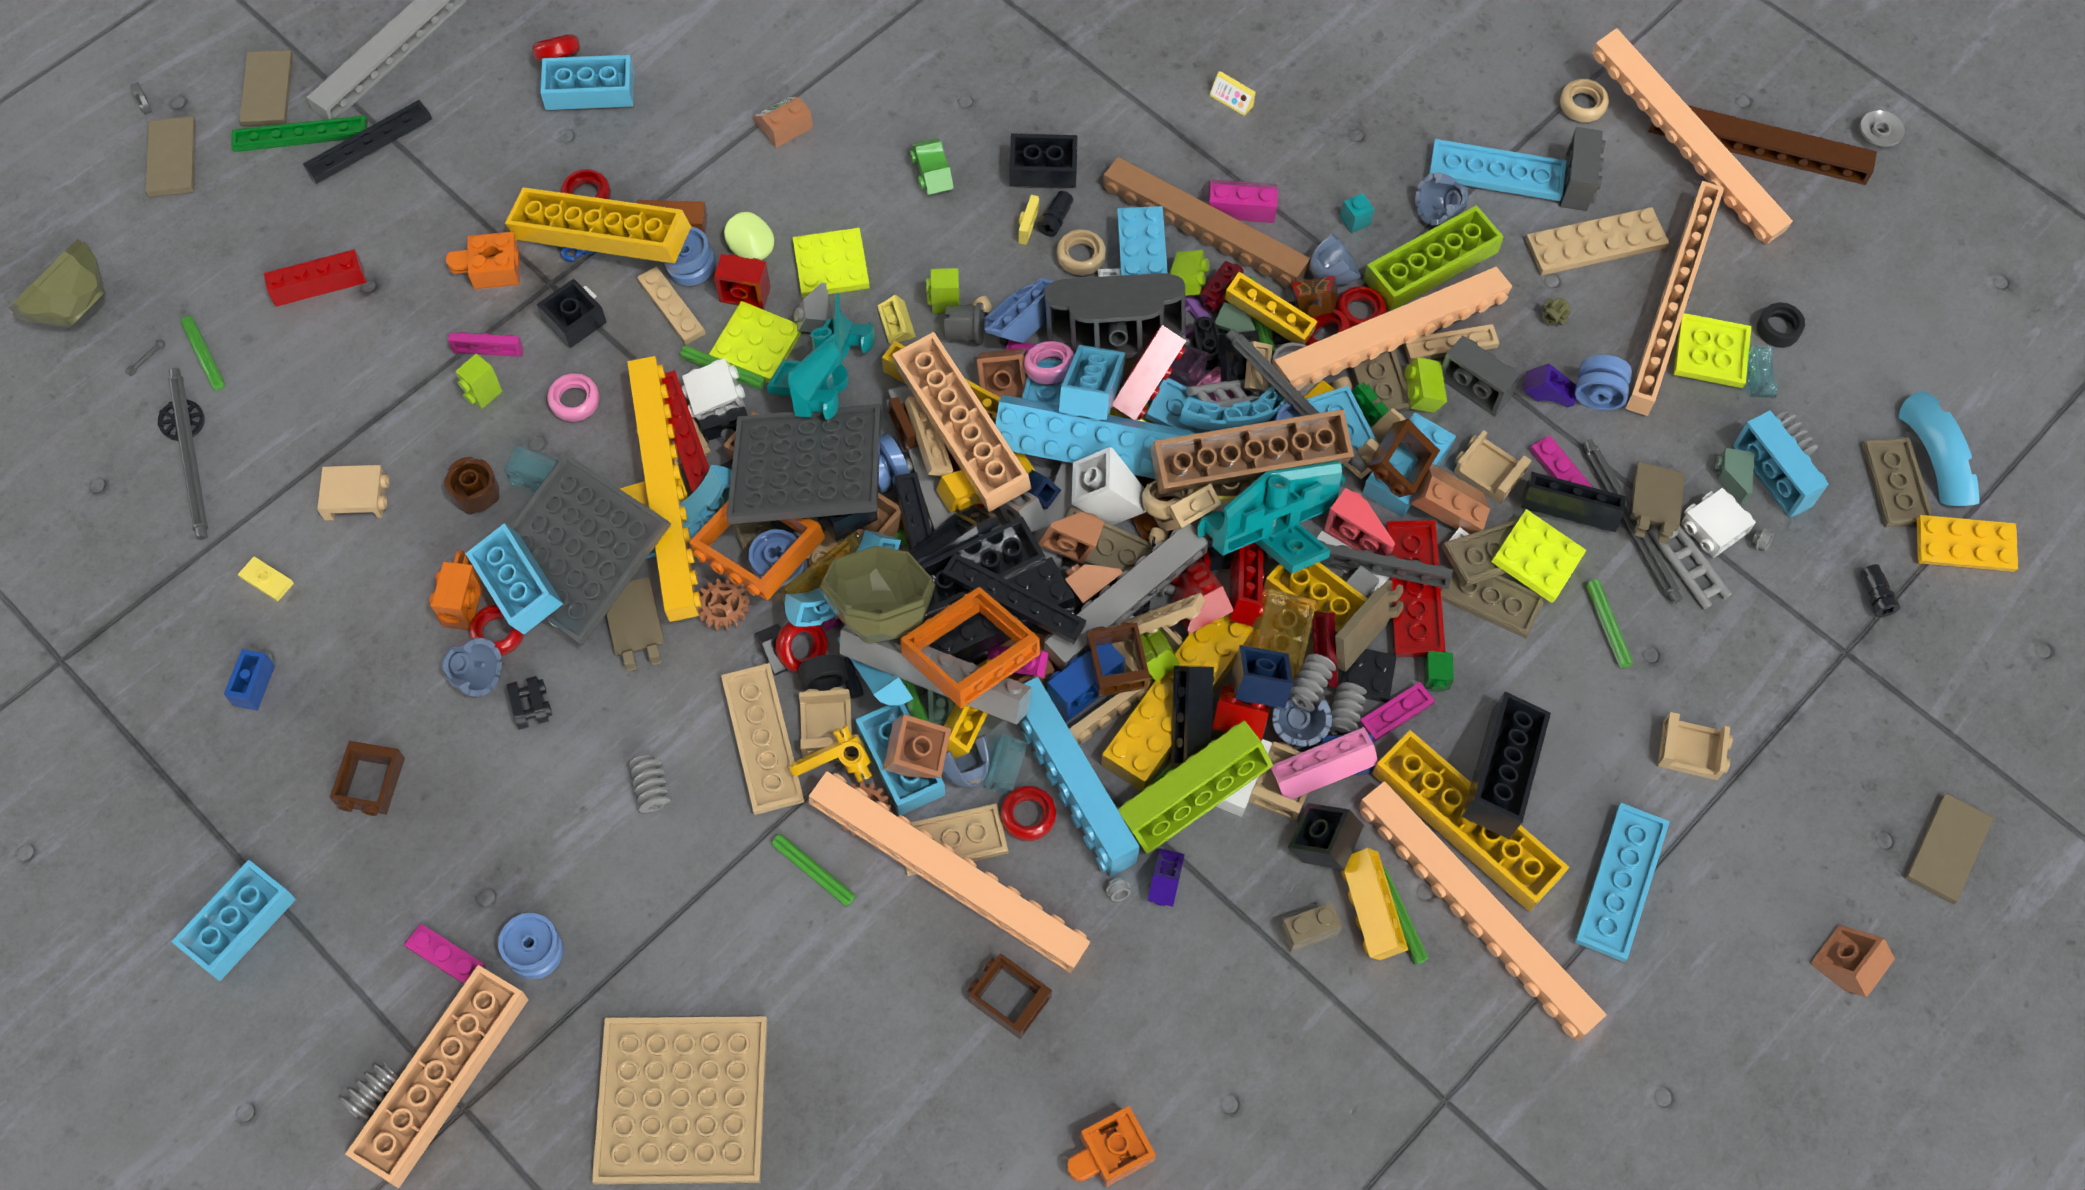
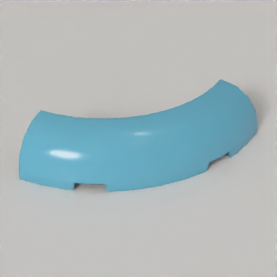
[1179,385,1289,431]
[1899,391,1980,506]
[646,465,732,559]
[785,530,901,627]
[837,637,913,706]

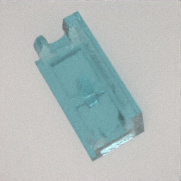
[1747,345,1778,398]
[983,734,1028,794]

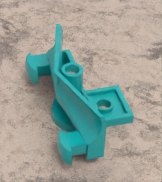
[767,293,876,420]
[1197,461,1342,574]

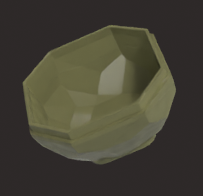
[9,239,105,329]
[820,546,935,644]

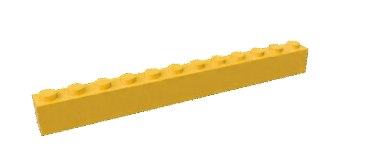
[627,356,702,622]

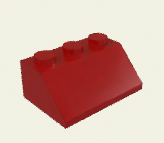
[1170,562,1234,634]

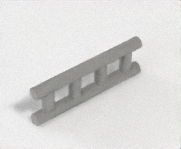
[1186,379,1263,407]
[1648,525,1732,609]

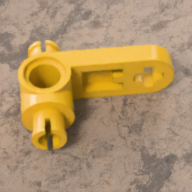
[788,725,872,782]

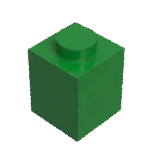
[1424,651,1454,692]

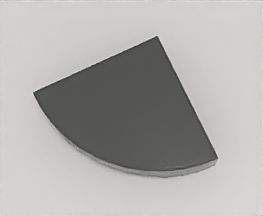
[130,82,152,114]

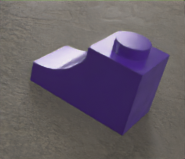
[1523,363,1576,408]
[1148,848,1185,907]

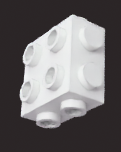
[682,358,746,420]
[1681,488,1756,558]

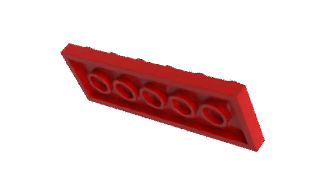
[1386,520,1446,657]

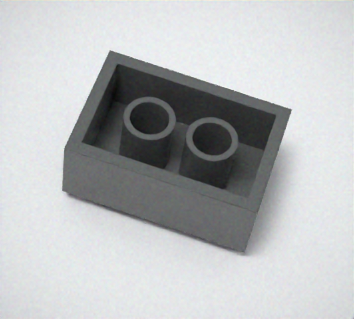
[1560,127,1605,211]
[1442,335,1521,417]

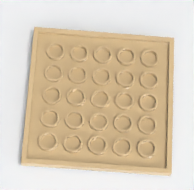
[592,1016,768,1184]

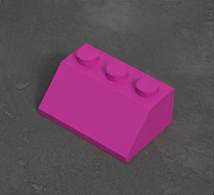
[1208,179,1278,223]

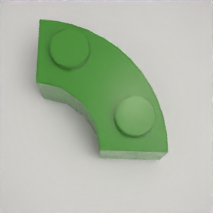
[910,137,954,195]

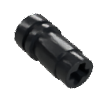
[1037,191,1073,237]
[1861,564,1900,617]

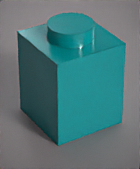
[1340,193,1374,233]

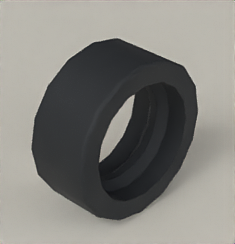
[1757,302,1805,348]
[798,654,848,691]

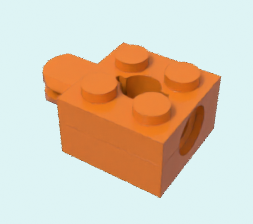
[446,232,520,289]
[430,550,483,630]
[1067,1106,1156,1187]

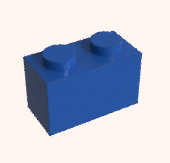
[224,649,275,711]

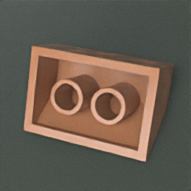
[1409,464,1490,534]

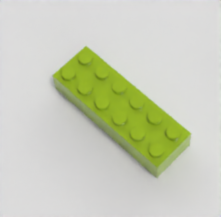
[1363,205,1504,311]
[1117,720,1273,854]

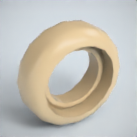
[1560,79,1609,123]
[1057,229,1106,276]
[1142,480,1194,520]

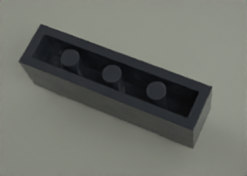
[1521,472,1626,532]
[1171,665,1214,768]

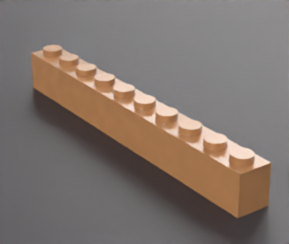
[1103,157,1311,289]

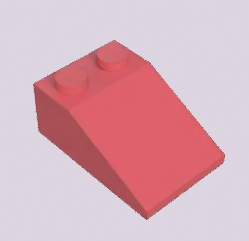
[1324,488,1395,556]

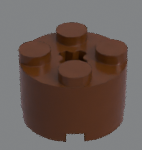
[444,457,499,515]

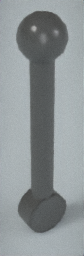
[125,339,165,376]

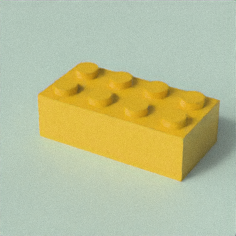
[1264,548,1368,635]

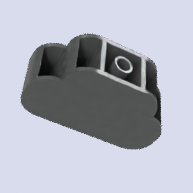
[1045,273,1186,358]

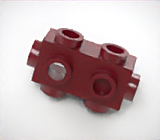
[1197,261,1244,314]

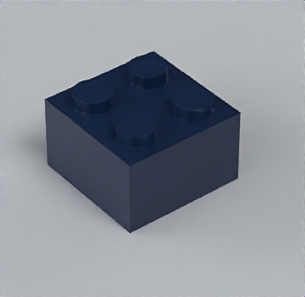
[1232,645,1293,708]

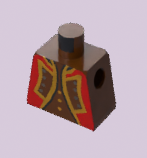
[1291,276,1338,317]

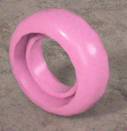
[1024,341,1074,385]
[547,373,600,422]

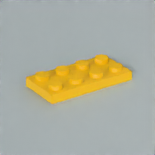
[1917,515,2018,572]

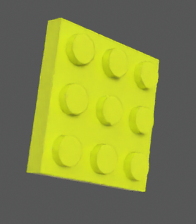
[793,228,870,298]
[709,301,802,383]
[1674,313,1751,388]
[1491,509,1586,603]

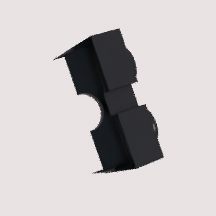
[699,406,748,443]

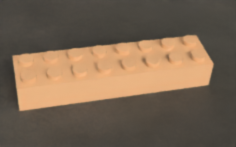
[892,332,1031,512]
[345,965,529,1189]

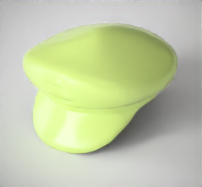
[724,212,774,260]

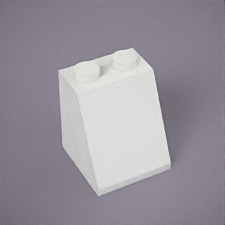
[1072,447,1146,525]

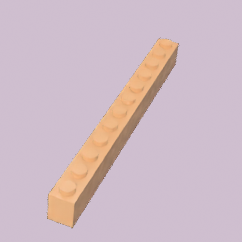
[1592,28,1793,245]
[1625,181,1724,416]
[1273,266,1512,391]
[809,771,1090,974]
[1359,781,1607,1042]

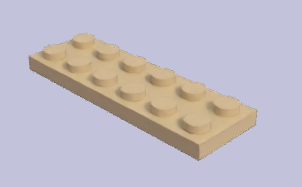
[1525,207,1669,276]
[721,663,804,815]

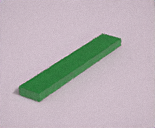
[231,115,368,152]

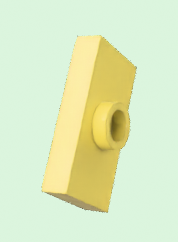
[1019,195,1039,245]
[238,556,294,602]

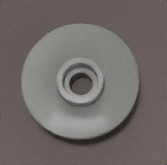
[1860,110,1905,147]

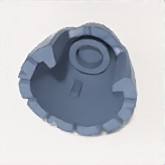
[1415,173,1469,225]
[1309,233,1361,285]
[441,637,502,697]
[1272,700,1332,746]
[942,735,990,788]

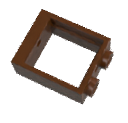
[1367,419,1440,497]
[1087,622,1150,696]
[330,741,405,816]
[968,953,1052,1039]

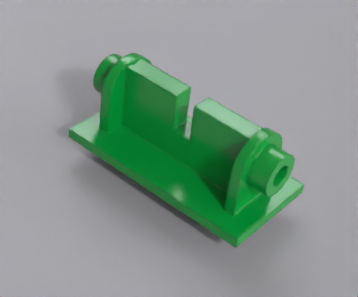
[1352,382,1389,425]

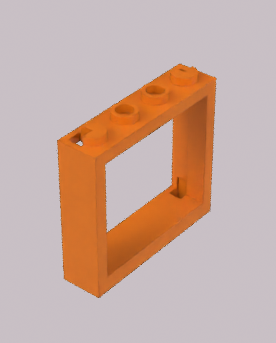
[689,501,825,601]
[900,587,1040,709]

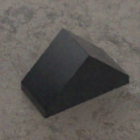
[755,624,794,676]

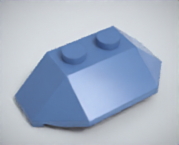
[984,278,1054,343]

